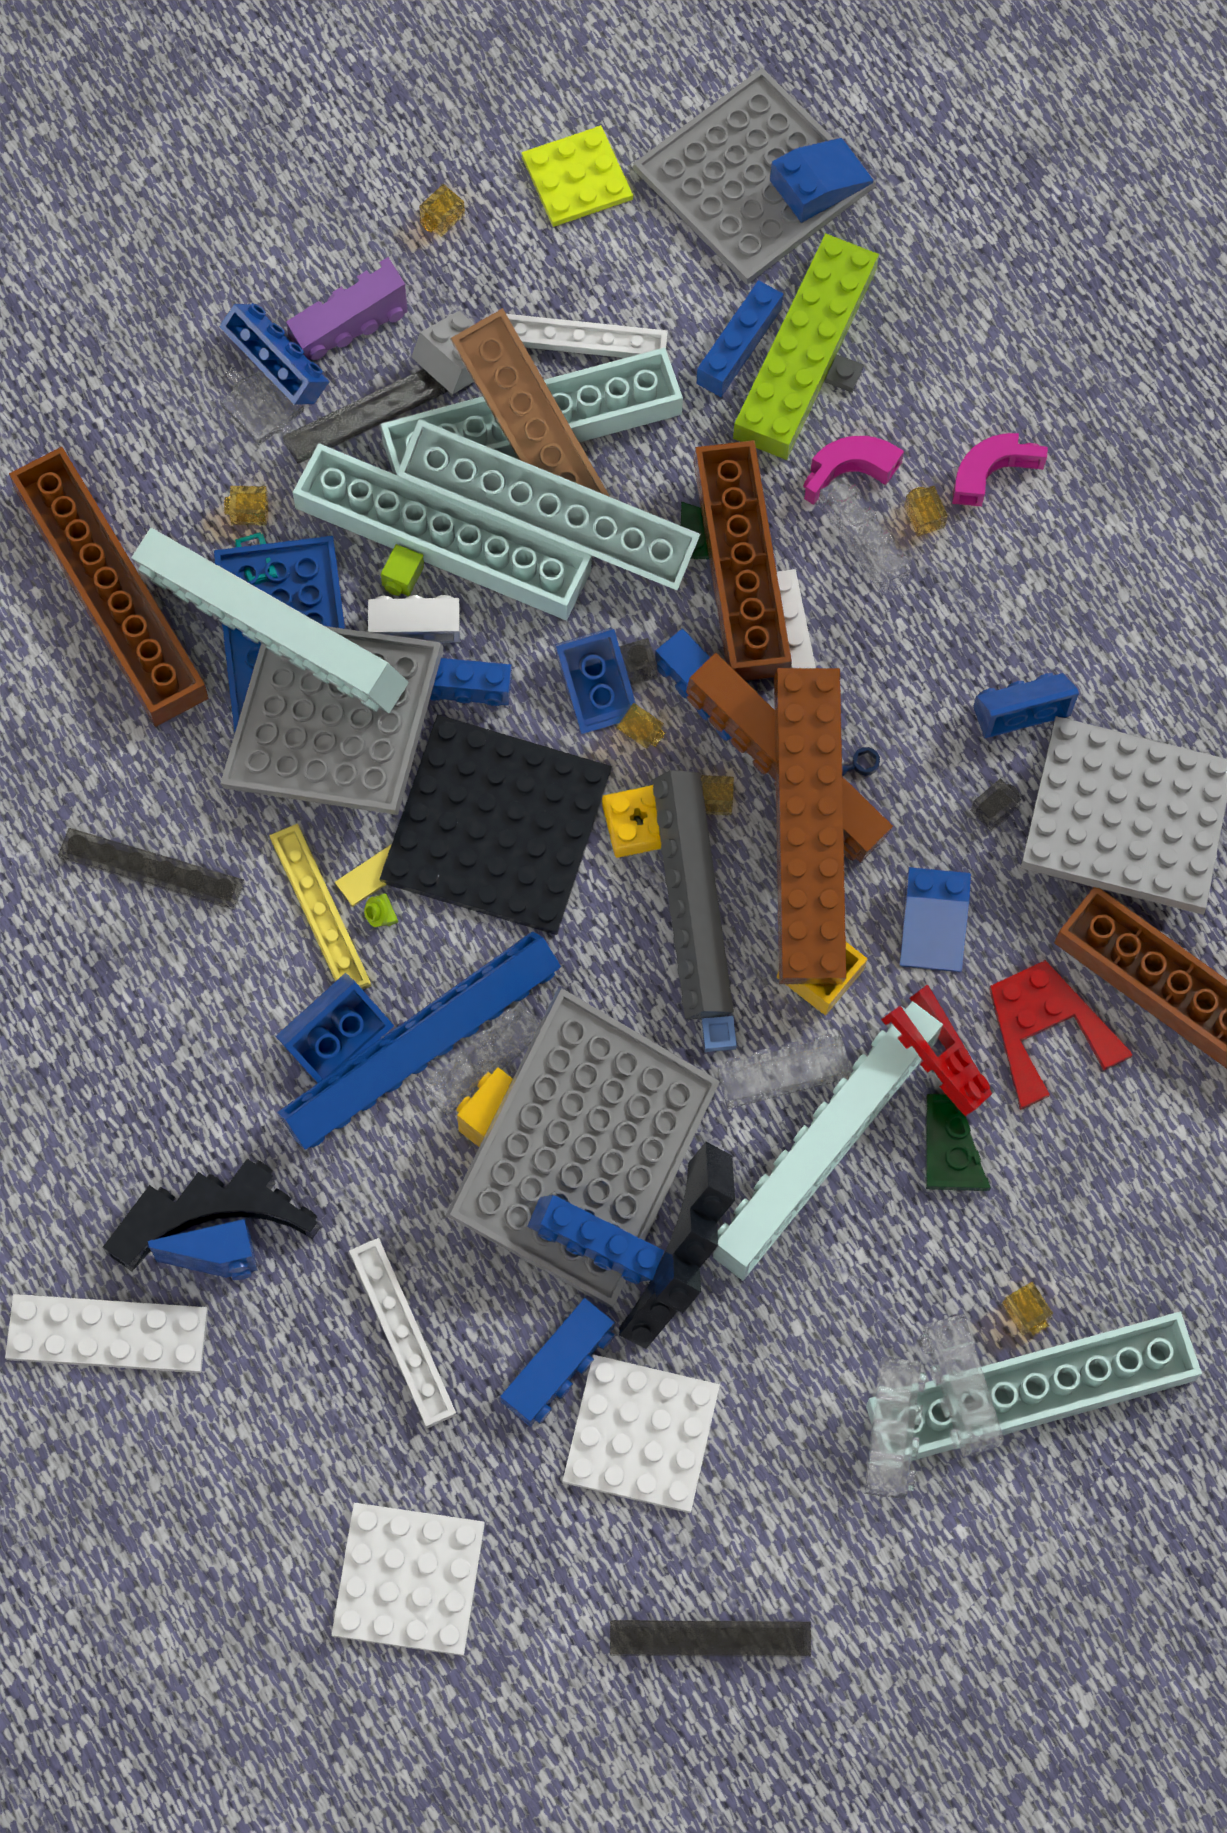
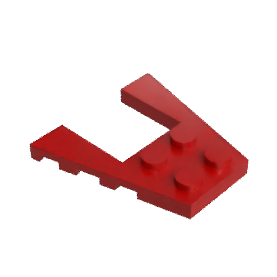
[989,960,1133,1110]
[881,984,992,1116]

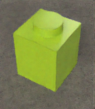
[381,544,424,596]

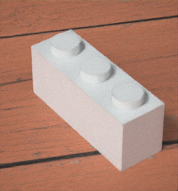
[368,595,460,643]

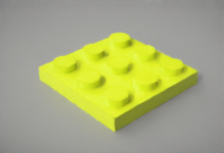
[521,125,633,227]

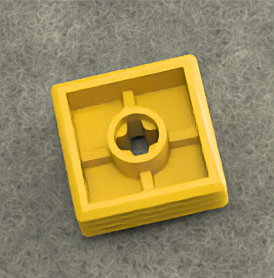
[602,785,661,858]

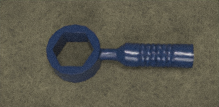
[842,747,880,776]

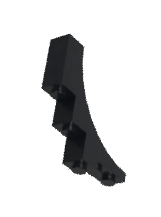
[619,1141,735,1349]
[103,1159,320,1272]

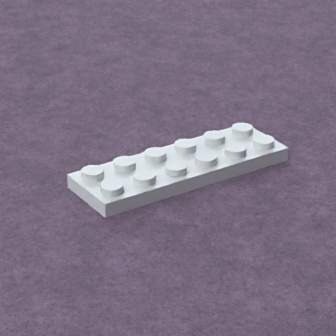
[5,1294,208,1373]

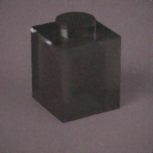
[619,638,658,685]
[970,778,1021,832]

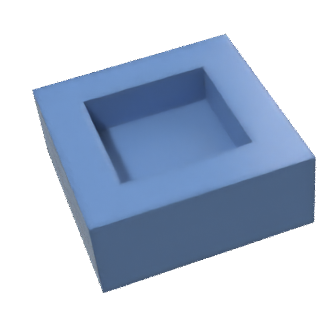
[701,1016,737,1052]

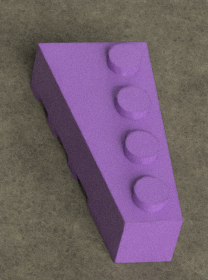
[286,257,408,360]

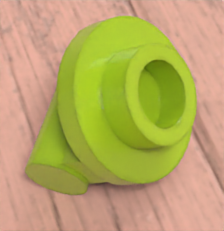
[364,894,399,927]

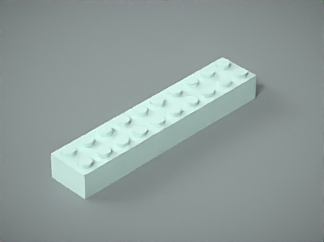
[381,348,683,475]
[396,419,700,590]
[293,443,592,621]
[131,528,409,713]
[713,1001,943,1281]
[866,1311,1202,1468]

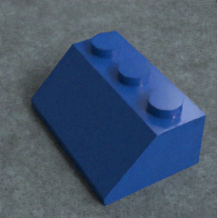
[973,673,1079,739]
[275,973,394,1083]

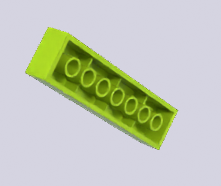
[733,233,879,460]

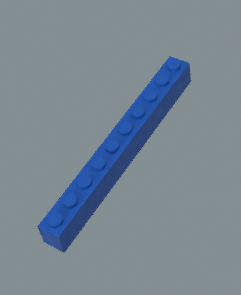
[277,931,561,1150]

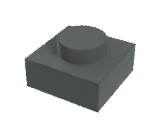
[825,355,864,393]

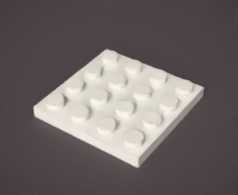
[563,1355,720,1513]
[332,1503,485,1656]

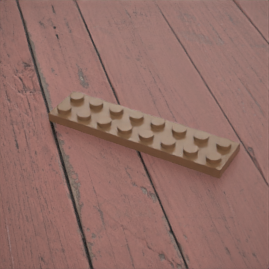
[450,308,610,497]

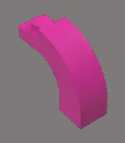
[952,433,1048,507]
[803,436,904,505]

